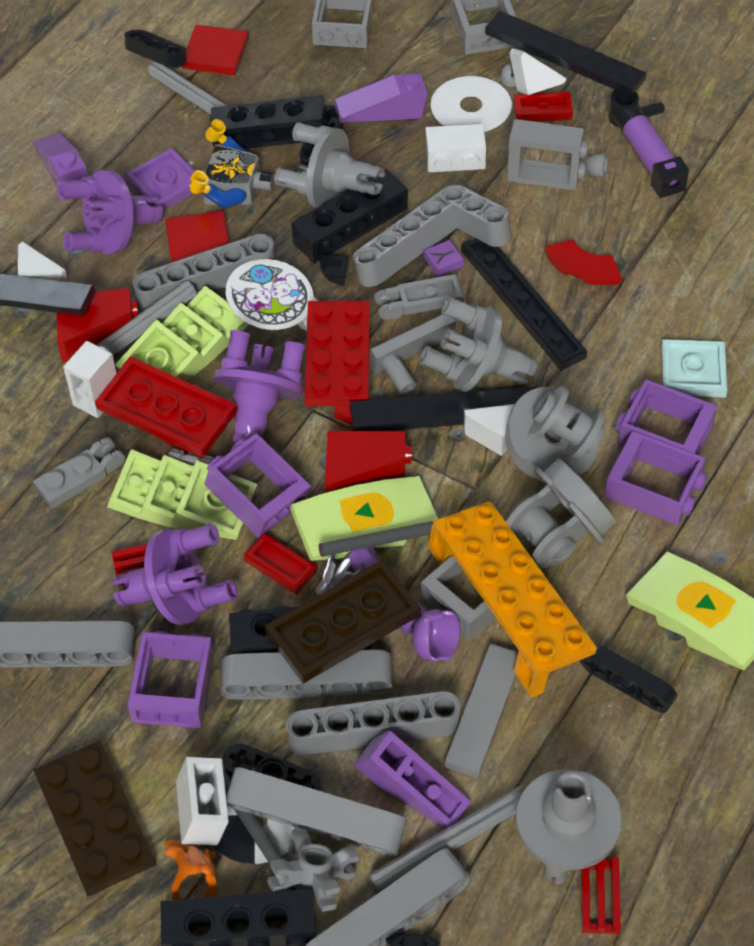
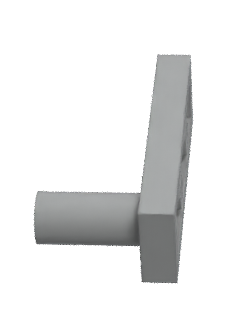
[369,315,457,395]

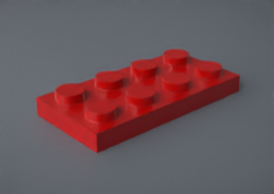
[304,301,369,407]
[95,356,237,458]

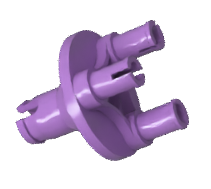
[56,170,163,254]
[213,330,305,443]
[112,523,238,625]

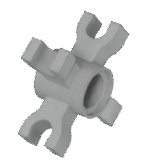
[267,828,359,912]

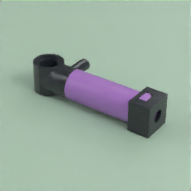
[608,90,689,198]

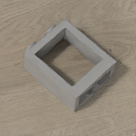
[312,0,375,48]
[450,0,516,55]
[507,119,588,191]
[421,555,496,641]

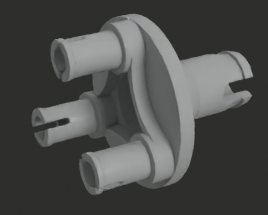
[274,122,385,209]
[419,296,537,392]
[516,769,622,885]

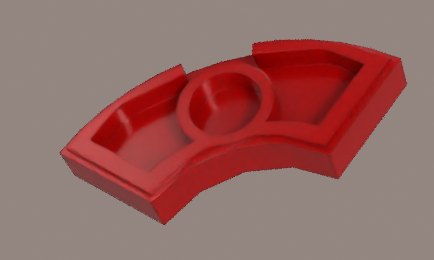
[545,239,622,285]

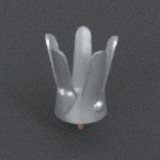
[315,555,361,595]

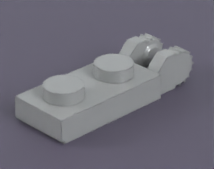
[374,274,464,320]
[33,437,126,509]

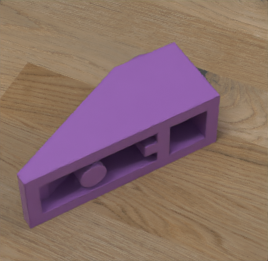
[334,74,428,123]
[33,133,88,201]
[354,731,471,829]

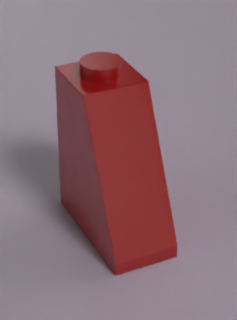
[56,288,139,362]
[325,431,412,493]

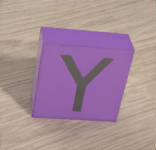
[424,240,464,277]

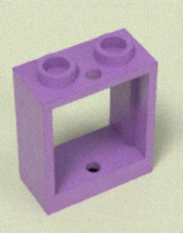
[616,379,718,455]
[605,431,708,526]
[204,433,311,538]
[127,631,214,728]

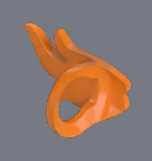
[164,840,217,900]

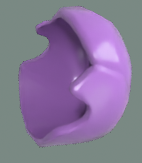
[412,609,460,662]

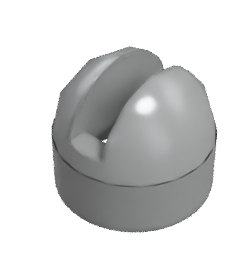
[501,63,516,87]
[586,154,608,178]

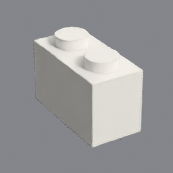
[425,124,486,172]
[63,341,116,418]
[176,757,229,845]

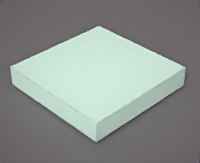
[661,339,727,398]

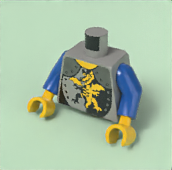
[189,119,274,208]

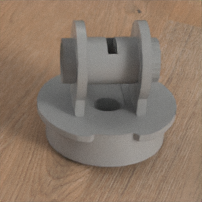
[505,386,605,480]
[506,458,617,569]

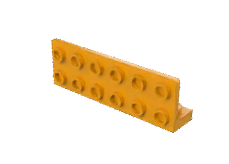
[428,502,597,698]

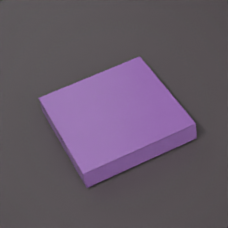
[125,148,195,211]

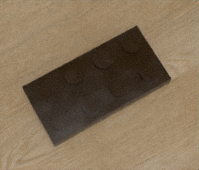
[265,559,421,684]
[33,741,156,897]

